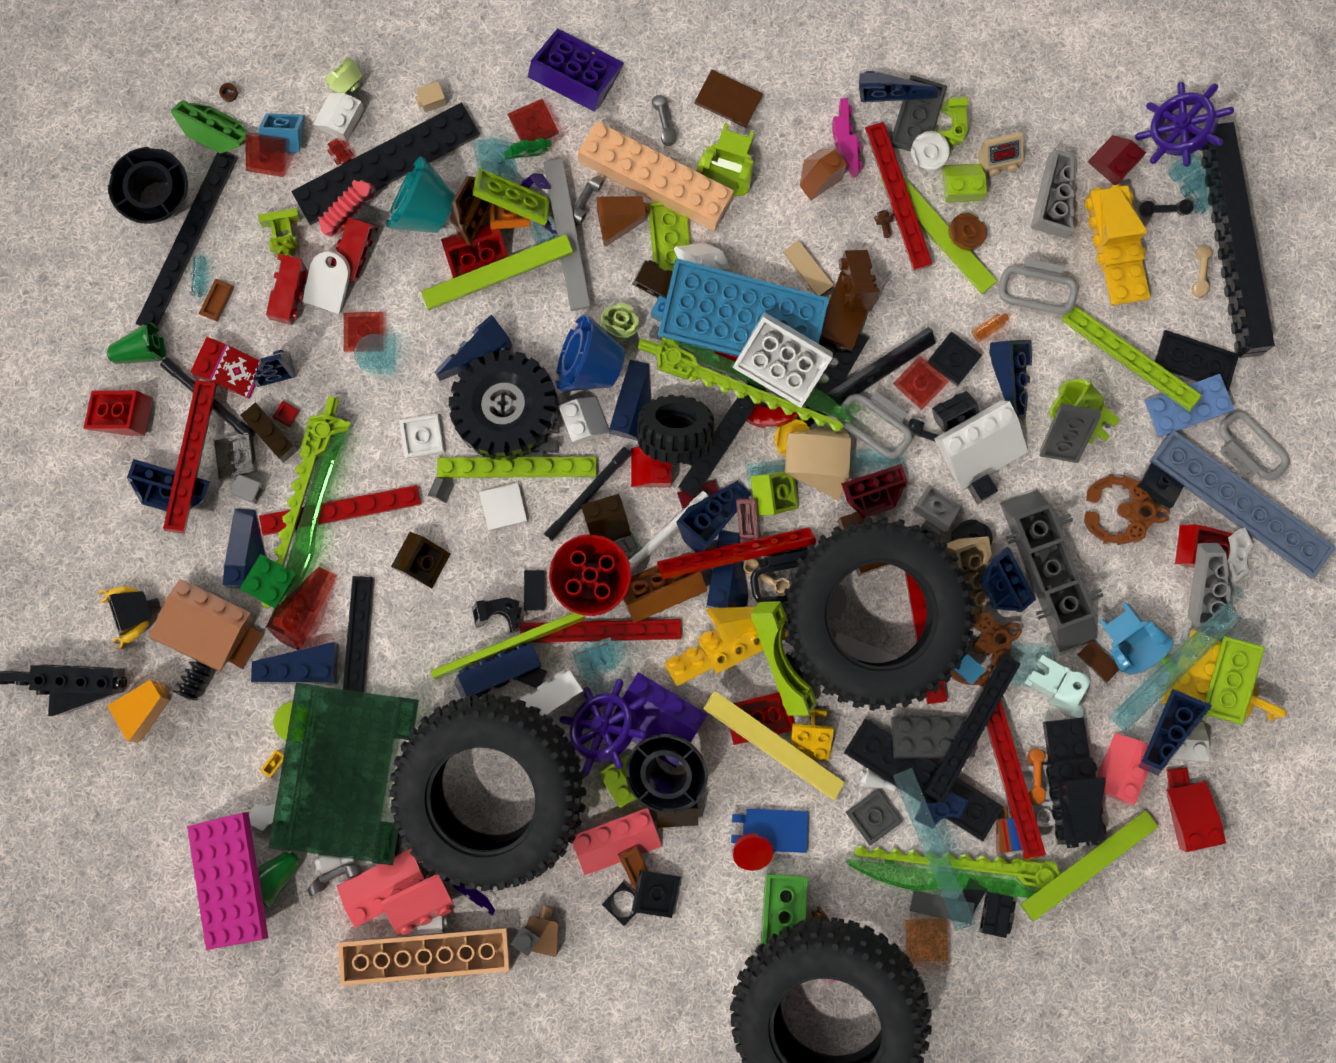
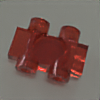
[327,138,354,166]

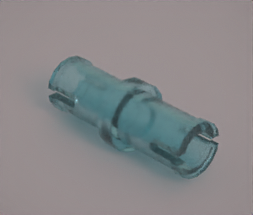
[190,255,206,297]

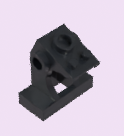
[472,597,522,633]

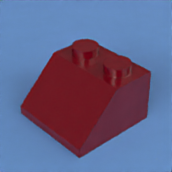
[1088,135,1146,185]

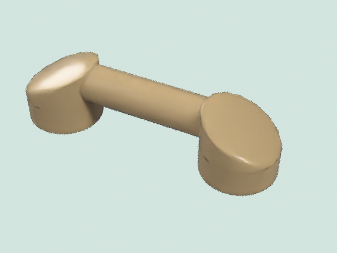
[1191,245,1213,298]
[743,559,791,596]

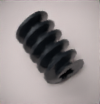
[173,661,215,701]

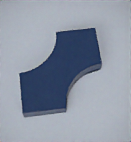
[913,791,969,829]

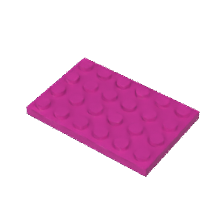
[187,812,269,950]

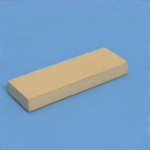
[783,241,834,296]

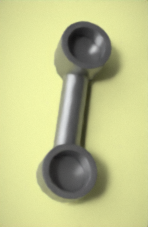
[652,95,676,146]
[573,176,604,225]
[307,865,363,896]

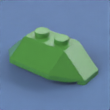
[171,100,250,154]

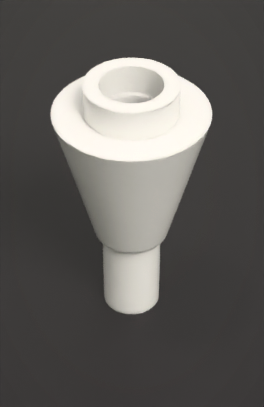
[858,768,896,791]
[315,854,354,875]

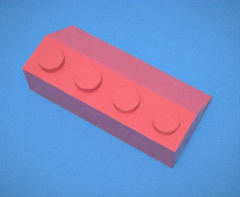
[573,808,662,875]
[336,848,427,928]

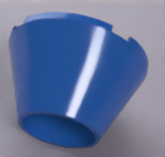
[556,314,625,391]

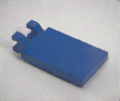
[731,809,808,853]

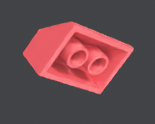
[1096,733,1149,806]
[380,875,456,936]

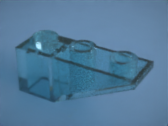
[1168,153,1208,216]

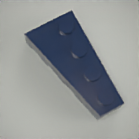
[251,642,338,684]
[1139,689,1212,776]

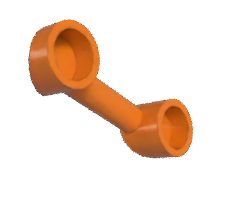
[1027,748,1046,805]

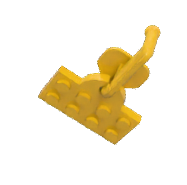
[1160,629,1287,721]

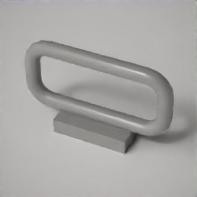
[998,258,1078,314]
[837,391,912,459]
[1219,410,1290,481]

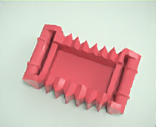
[318,180,376,236]

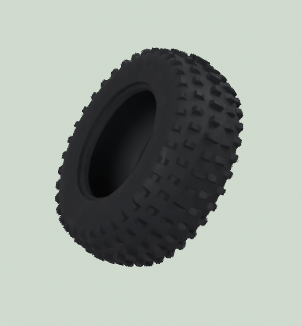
[782,517,976,711]
[389,694,587,891]
[730,917,932,1063]

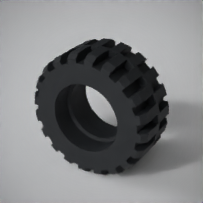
[637,395,714,465]

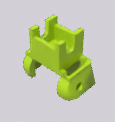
[696,123,754,196]
[1048,379,1120,444]

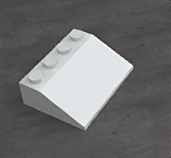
[733,312,833,408]
[934,400,1028,491]

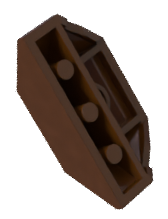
[450,176,492,245]

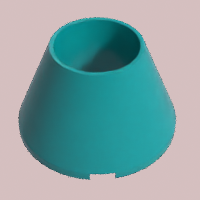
[386,156,456,233]

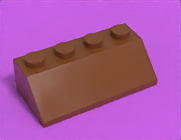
[623,552,707,623]

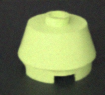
[325,57,363,94]
[601,303,639,343]

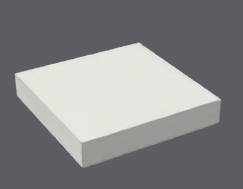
[399,413,445,459]
[479,483,527,531]

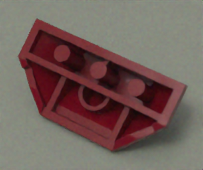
[841,464,908,518]

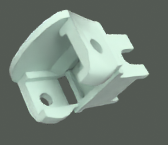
[1024,655,1091,718]

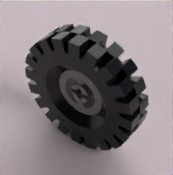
[448,350,559,460]

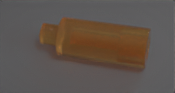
[971,313,1009,343]

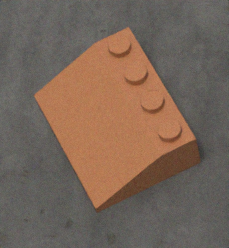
[149,579,253,672]

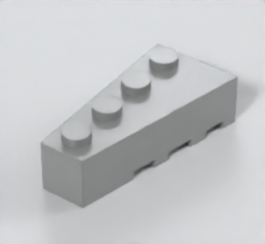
[1030,150,1075,239]
[1188,543,1235,627]

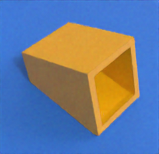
[107,680,170,743]

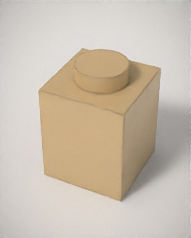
[415,81,446,112]

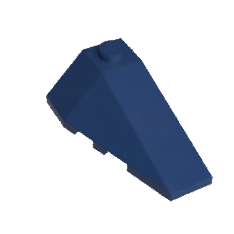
[859,71,938,102]
[434,315,513,381]
[989,340,1032,419]
[253,350,296,387]
[609,360,651,441]
[676,481,752,553]
[222,509,265,589]
[706,531,749,608]

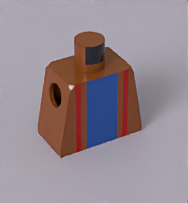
[996,805,1021,853]

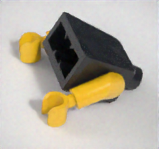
[98,585,161,650]

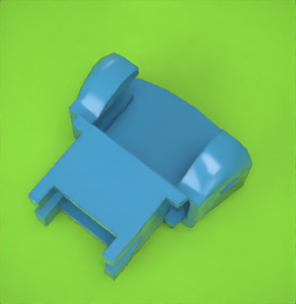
[1099,602,1174,675]

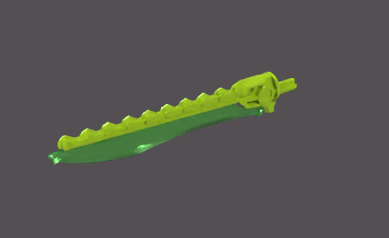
[637,338,854,432]
[262,396,351,618]
[846,845,1080,905]

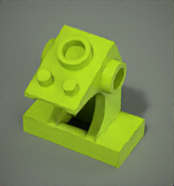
[936,97,968,147]
[258,208,301,258]

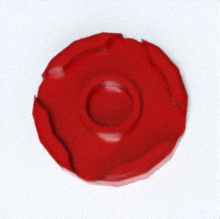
[732,833,774,871]

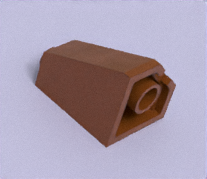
[800,149,847,201]
[596,196,649,246]

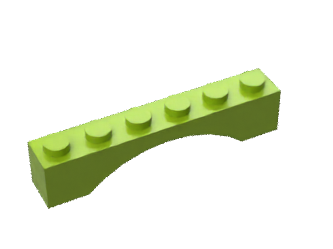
[750,601,817,716]

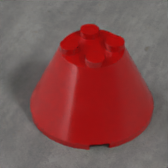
[549,534,631,616]

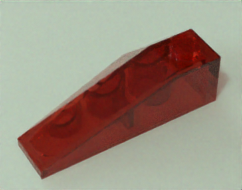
[266,567,337,650]

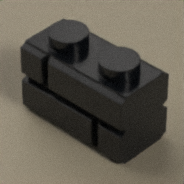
[932,391,979,433]
[979,891,1016,938]

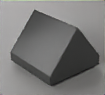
[428,478,454,503]

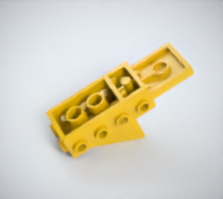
[1084,184,1150,306]
[663,607,788,686]

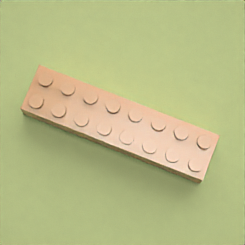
[578,121,734,231]
[338,927,511,986]

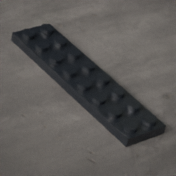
[843,719,1004,842]

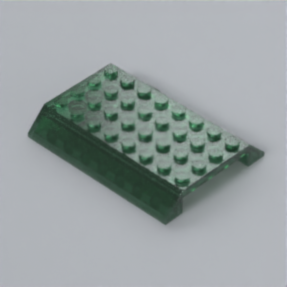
[268,682,419,865]

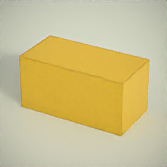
[260,750,288,778]

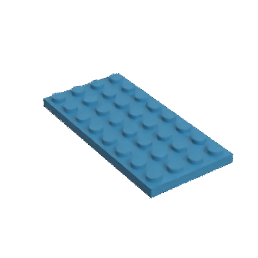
[658,258,829,357]

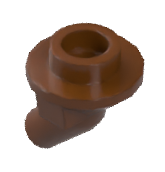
[874,210,893,238]

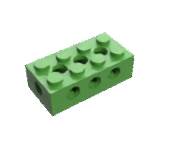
[760,873,808,945]

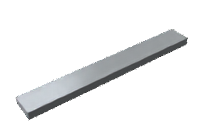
[544,159,590,311]

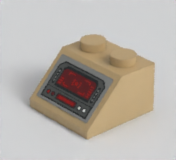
[977,132,1024,177]

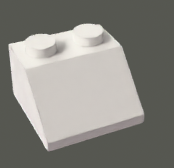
[312,93,364,142]
[674,243,730,271]
[558,397,610,446]
[1171,722,1209,762]

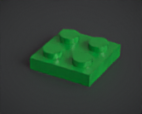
[239,554,297,609]

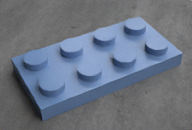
[1144,374,1235,437]

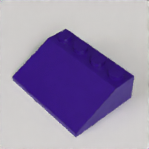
[527,28,624,112]
[612,672,708,768]

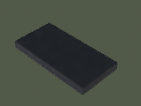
[1155,330,1239,391]

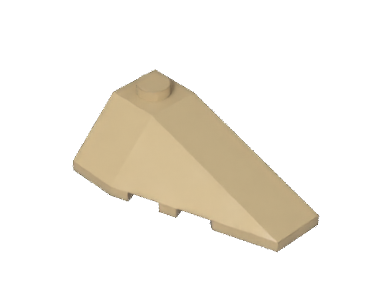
[945,537,992,614]

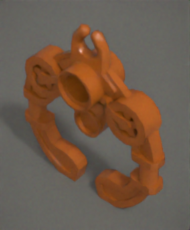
[1084,474,1170,545]
[950,612,1022,687]

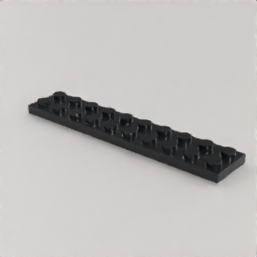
[291,102,480,225]

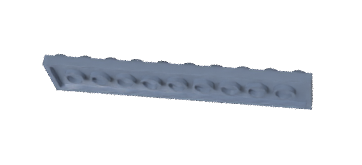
[1149,430,1336,579]

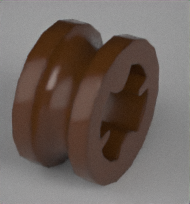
[219,83,238,102]
[811,906,830,921]

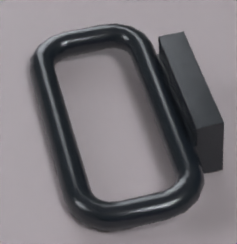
[750,549,808,603]

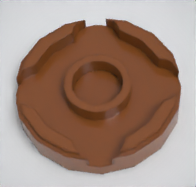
[948,213,987,251]

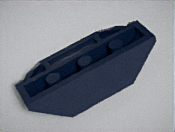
[127,459,211,512]
[979,547,1036,612]

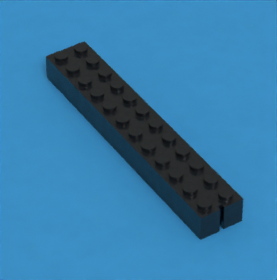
[1199,122,1275,358]

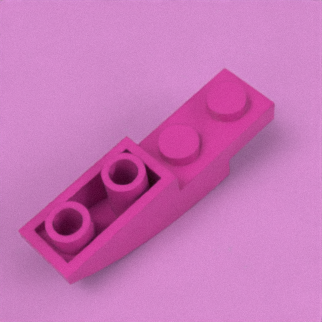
[832,98,862,178]

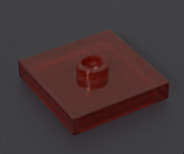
[507,99,559,141]
[245,132,286,177]
[343,312,384,352]
[893,356,948,411]

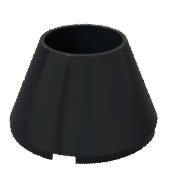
[108,147,188,224]
[626,734,708,813]

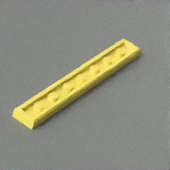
[703,691,845,800]

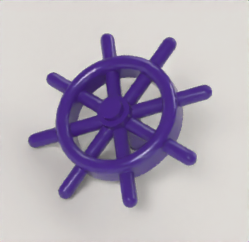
[1135,82,1234,167]
[559,679,647,777]

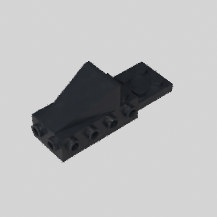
[0,664,128,716]
[1043,717,1106,848]

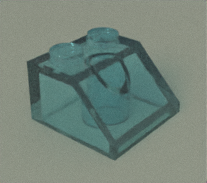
[473,138,519,180]
[572,638,619,679]

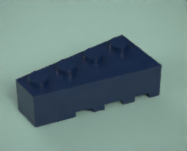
[454,643,542,702]

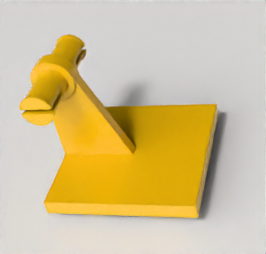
[790,708,834,761]

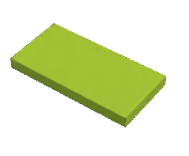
[473,168,550,226]
[648,202,691,272]
[1205,636,1265,726]

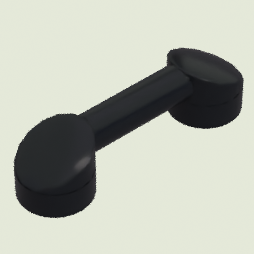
[1139,199,1194,217]
[908,419,939,442]

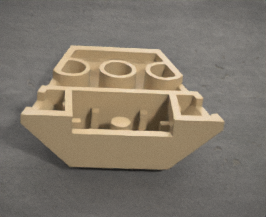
[785,426,851,501]

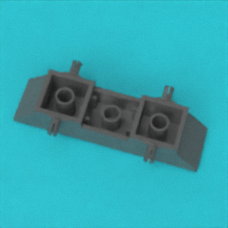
[1000,490,1103,652]

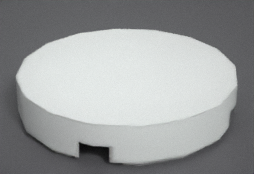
[911,131,950,170]

